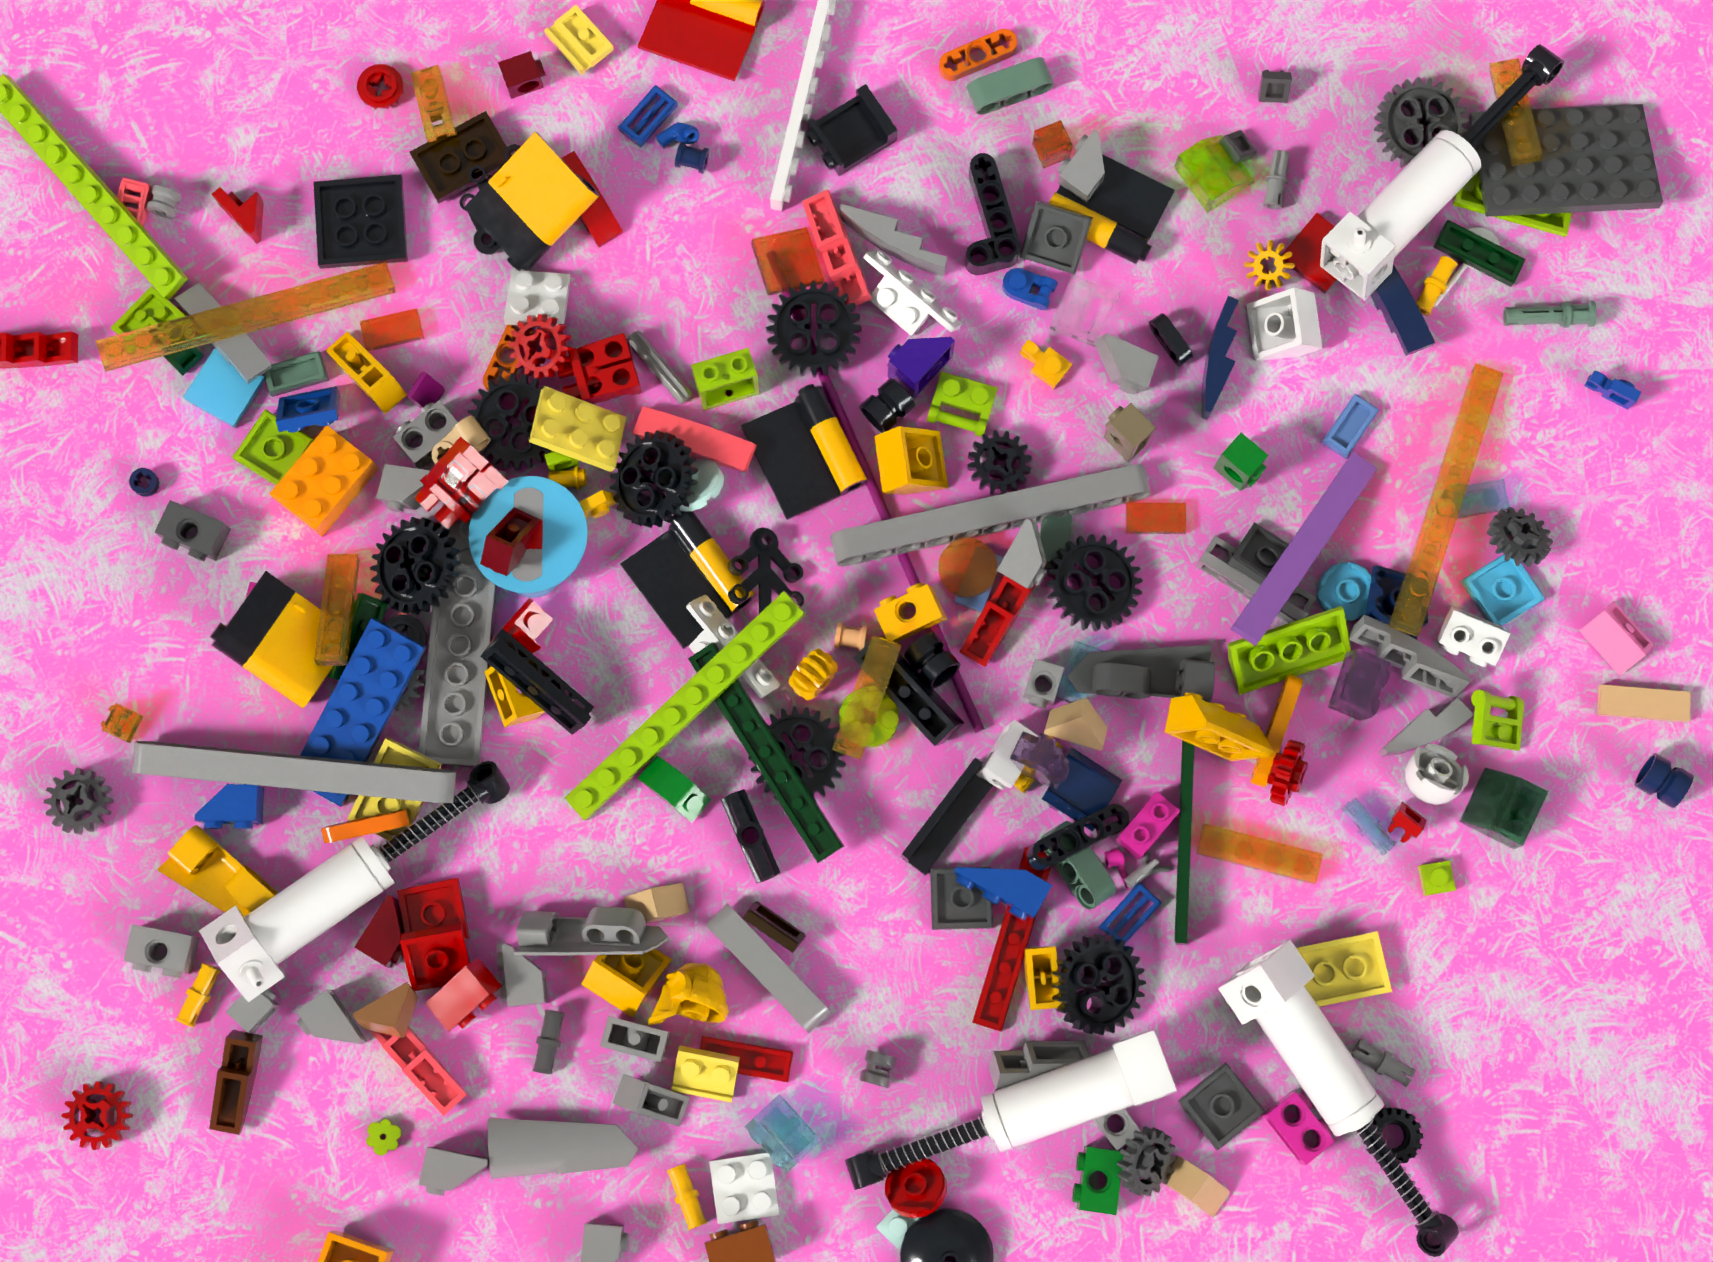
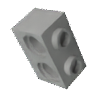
[393,400,458,469]

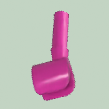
[1104,850,1130,890]

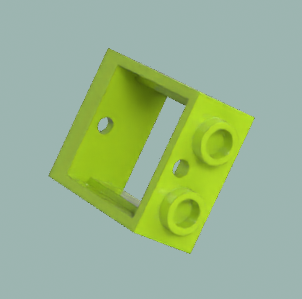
[691,347,760,411]

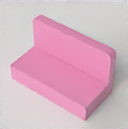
[1580,601,1655,675]

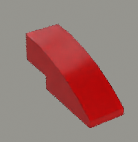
[562,151,623,248]

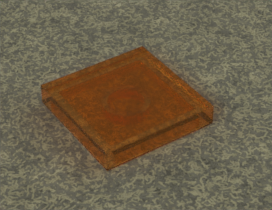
[751,227,824,296]

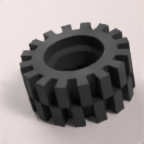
[1364,1108,1423,1163]

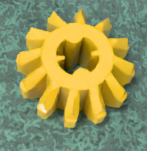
[1244,240,1295,290]
[789,648,838,701]

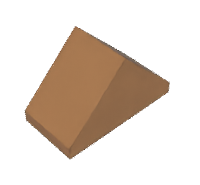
[352,982,418,1038]

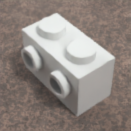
[1437,605,1511,667]

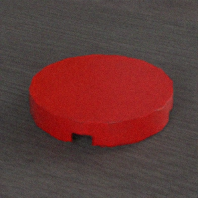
[885,1158,947,1219]

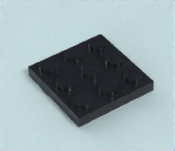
[314,174,408,269]

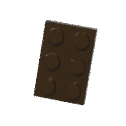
[409,111,512,204]

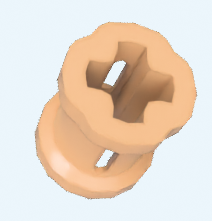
[834,622,868,652]

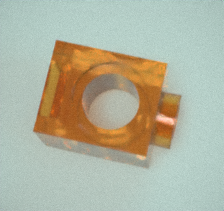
[1032,120,1073,169]

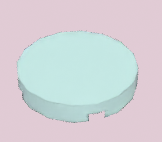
[670,459,724,511]

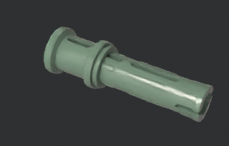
[1503,300,1597,328]

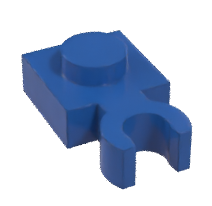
[1584,370,1641,410]

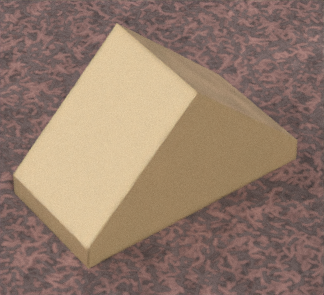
[1044,698,1108,751]
[624,883,690,924]
[1165,1155,1230,1218]

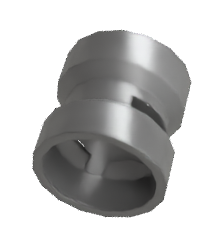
[859,1050,897,1088]

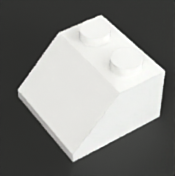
[1246,288,1323,361]

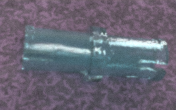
[1341,797,1397,855]

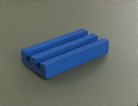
[618,85,678,148]
[1098,883,1162,943]

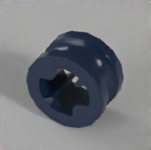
[129,468,160,497]

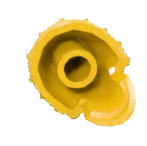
[648,963,729,1025]

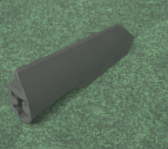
[1067,645,1215,702]

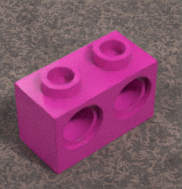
[1114,791,1180,860]
[1262,1092,1335,1165]

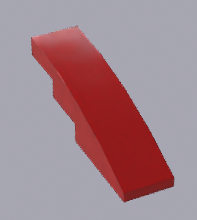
[0,331,78,369]
[959,561,1049,667]

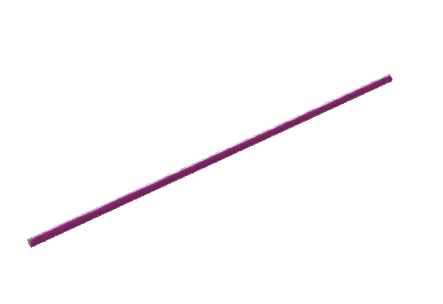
[765,251,985,733]

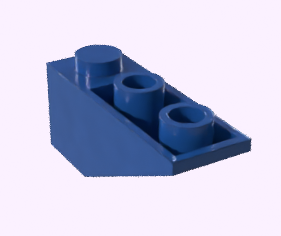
[952,867,1052,921]

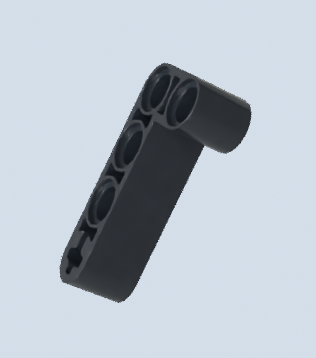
[965,153,1021,275]

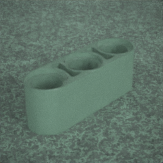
[966,57,1054,115]
[1041,821,1116,910]

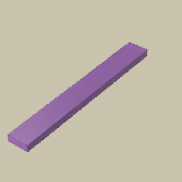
[1231,452,1378,646]

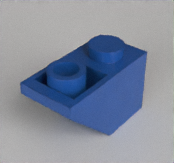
[194,784,264,829]

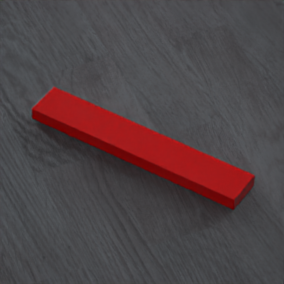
[972,847,1051,1032]

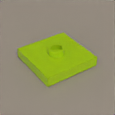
[232,409,314,486]

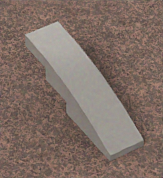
[840,204,948,277]
[174,282,272,384]
[1349,615,1470,698]

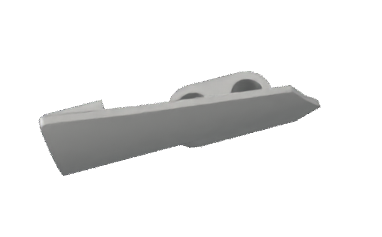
[513,907,669,956]
[487,1118,639,1179]

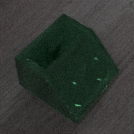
[1459,767,1549,849]

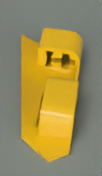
[158,825,278,916]

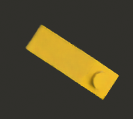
[325,331,407,414]

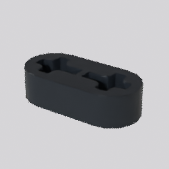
[1149,313,1193,367]

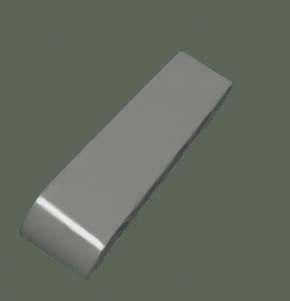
[705,903,831,1033]

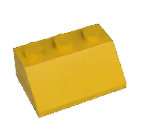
[1165,693,1274,761]

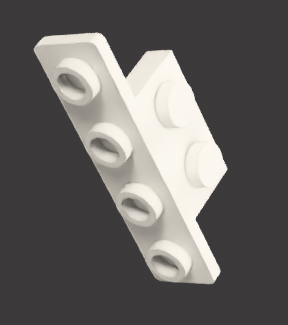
[863,250,962,336]
[686,595,780,698]

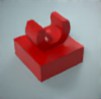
[1388,801,1427,843]

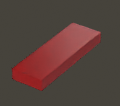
[700,1036,793,1082]

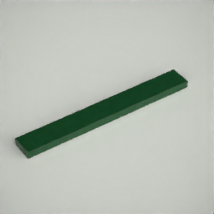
[688,642,845,863]
[1174,740,1195,945]

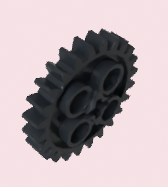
[766,281,862,378]
[467,373,551,470]
[610,430,698,528]
[370,517,461,615]
[1045,534,1143,632]
[748,706,847,800]
[1051,933,1146,1035]

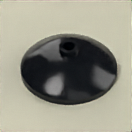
[900,1208,994,1262]

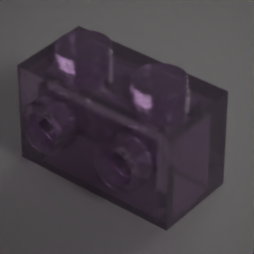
[1328,648,1390,721]
[1010,731,1070,789]

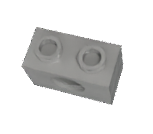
[124,924,200,978]
[600,1016,671,1063]

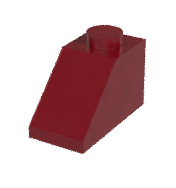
[480,507,540,576]
[354,895,405,968]

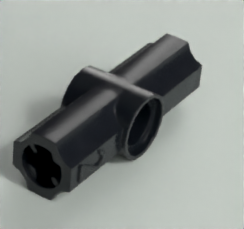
[721,789,781,884]

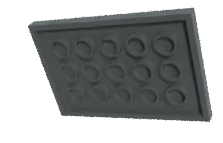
[1469,104,1663,217]

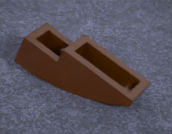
[209,1030,263,1135]

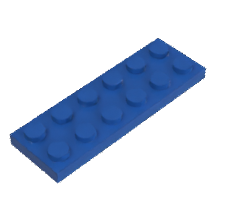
[300,618,427,807]

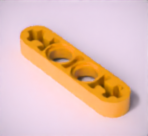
[1250,674,1303,788]

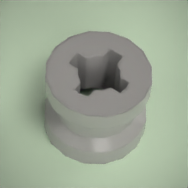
[146,185,182,219]

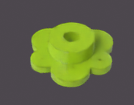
[366,1119,402,1156]

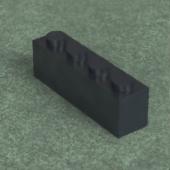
[853,635,965,746]

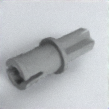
[1263,150,1289,210]

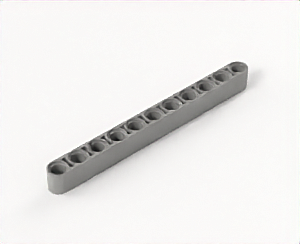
[830,464,1151,566]
[132,741,456,803]

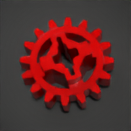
[508,314,573,379]
[1267,739,1308,806]
[62,1081,133,1150]

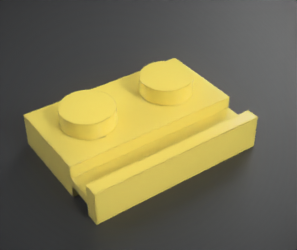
[544,5,614,75]
[671,1045,740,1103]

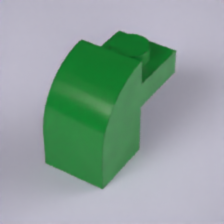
[637,755,711,823]

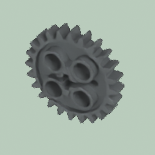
[1374,77,1469,168]

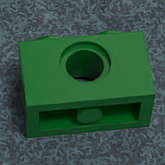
[1213,432,1269,491]
[1072,1146,1123,1215]

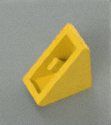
[1025,946,1061,1010]

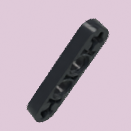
[1027,804,1129,870]

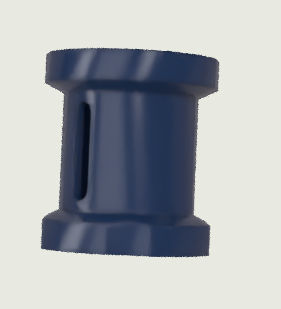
[675,141,710,174]

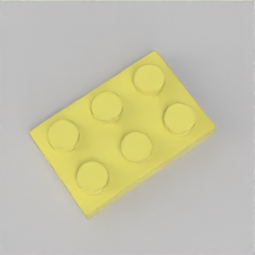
[529,386,627,472]
[347,737,442,841]
[1296,931,1392,1007]

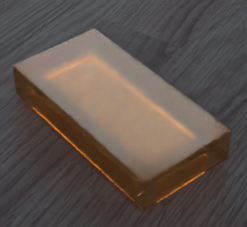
[360,308,425,352]
[1125,502,1186,534]

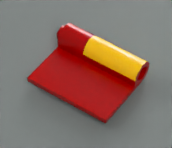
[638,0,765,82]

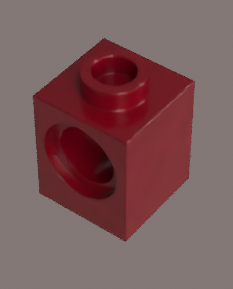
[498,51,546,99]

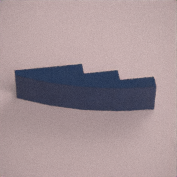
[1370,264,1435,356]
[1202,295,1239,420]

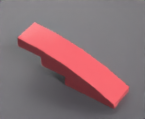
[802,189,872,306]
[632,406,757,472]
[370,1026,467,1116]

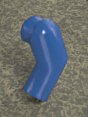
[655,122,699,148]

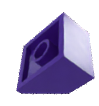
[887,337,955,399]

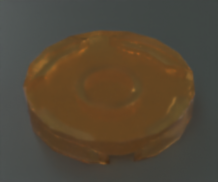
[938,538,997,598]

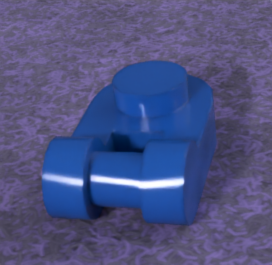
[1002,268,1058,310]

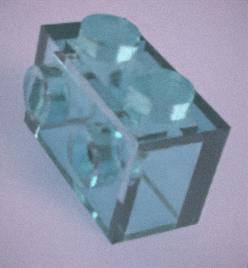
[745,1094,822,1173]

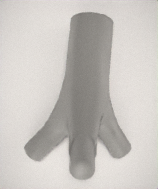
[1124,852,1170,889]

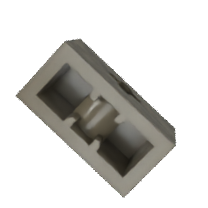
[1104,403,1156,462]

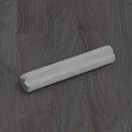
[627,331,692,404]

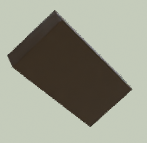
[743,901,806,953]

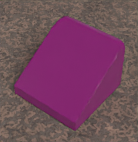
[408,371,445,409]

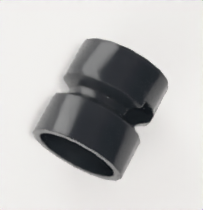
[859,378,915,433]
[904,632,961,689]

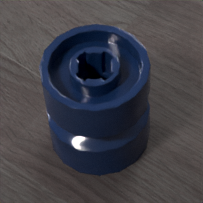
[1634,753,1694,808]

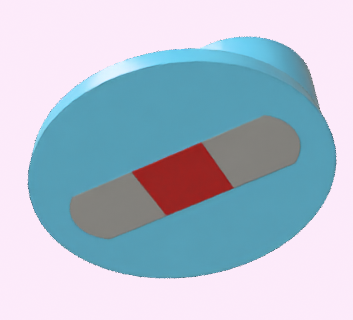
[468,476,588,598]

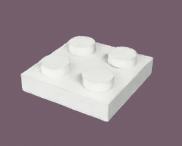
[504,270,571,327]
[709,1152,780,1224]

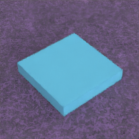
[183,348,266,428]
[1460,554,1545,626]

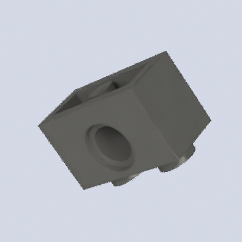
[155,500,231,562]

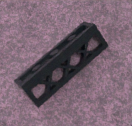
[480,629,594,735]
[901,758,993,876]

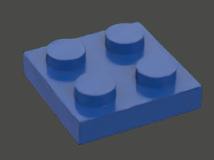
[276,386,340,432]

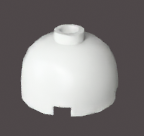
[1405,744,1469,805]

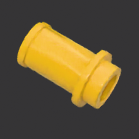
[548,466,587,490]

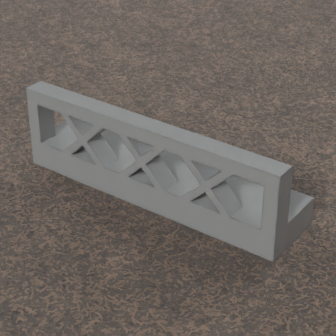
[1195,536,1317,623]

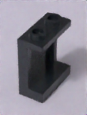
[806,84,898,176]

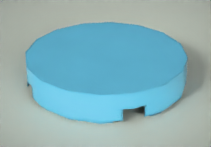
[1317,562,1372,622]

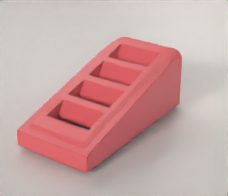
[108,178,153,238]

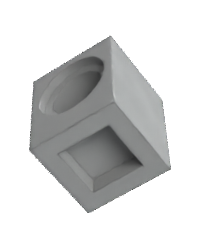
[1023,659,1064,708]
[226,988,280,1033]
[1093,1108,1141,1151]

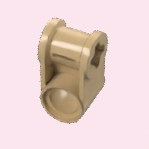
[432,415,491,464]

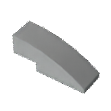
[1378,697,1474,757]
[989,1041,1090,1091]

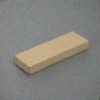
[1597,684,1691,723]

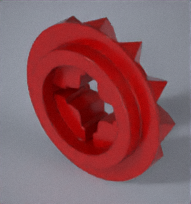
[357,64,404,110]

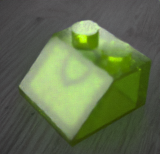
[1174,135,1255,213]

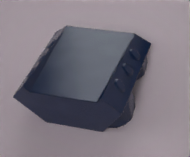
[1366,565,1428,640]
[1042,748,1122,832]

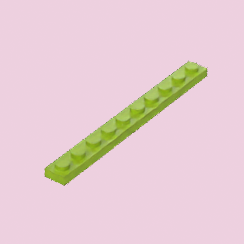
[0,74,188,299]
[565,591,806,820]

